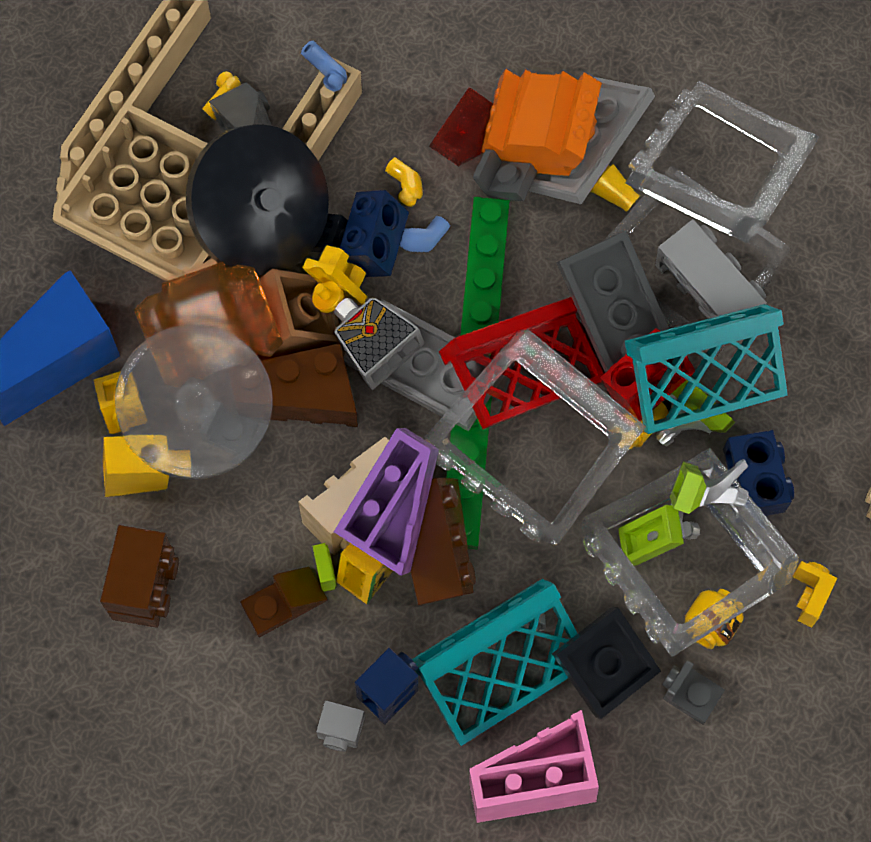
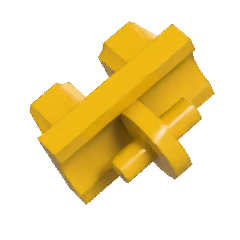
[302,245,367,313]

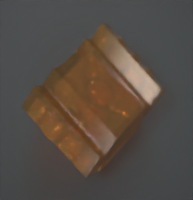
[134,262,283,388]

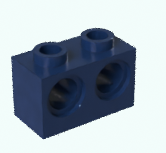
[340,190,409,277]
[723,430,794,520]
[355,648,418,725]

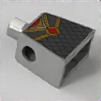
[334,298,425,390]

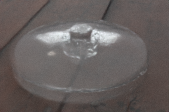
[115,324,273,480]

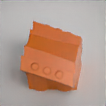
[481,69,602,176]

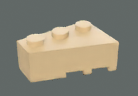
[298,437,389,555]

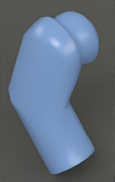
[301,41,347,91]
[400,216,450,252]

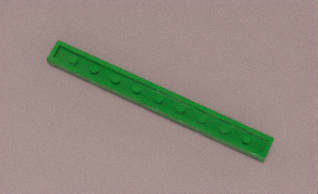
[446,197,510,550]

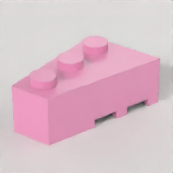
[469,710,599,823]

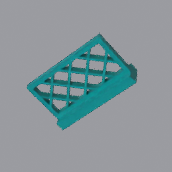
[625,304,788,434]
[412,579,578,746]

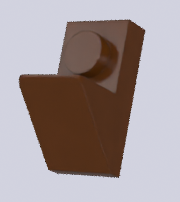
[240,567,328,638]

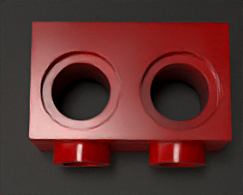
[600,328,695,422]

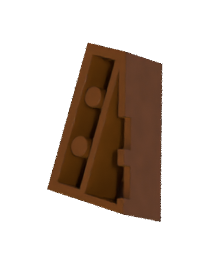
[229,344,358,427]
[411,478,476,605]

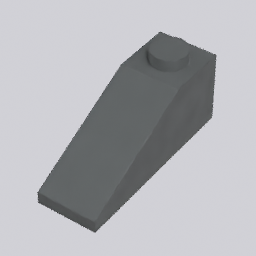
[209,82,271,132]

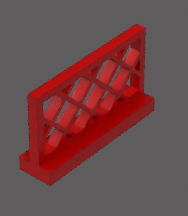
[439,297,604,429]

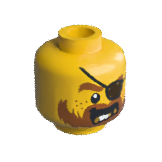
[685,589,744,649]

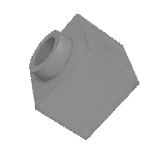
[316,701,365,752]

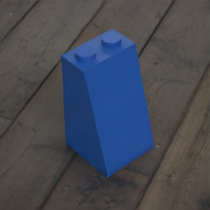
[0,270,120,426]

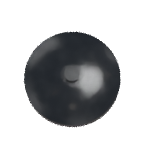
[186,124,329,275]

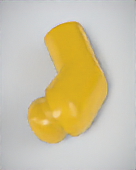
[202,71,241,121]
[385,157,423,207]

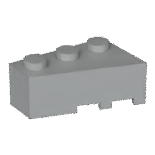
[655,219,767,319]

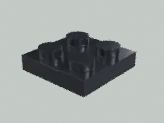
[552,607,661,719]

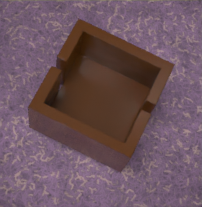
[100,525,179,628]

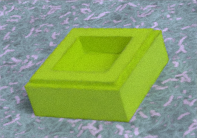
[312,543,337,592]

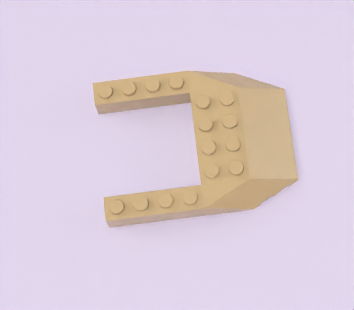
[53,0,362,289]

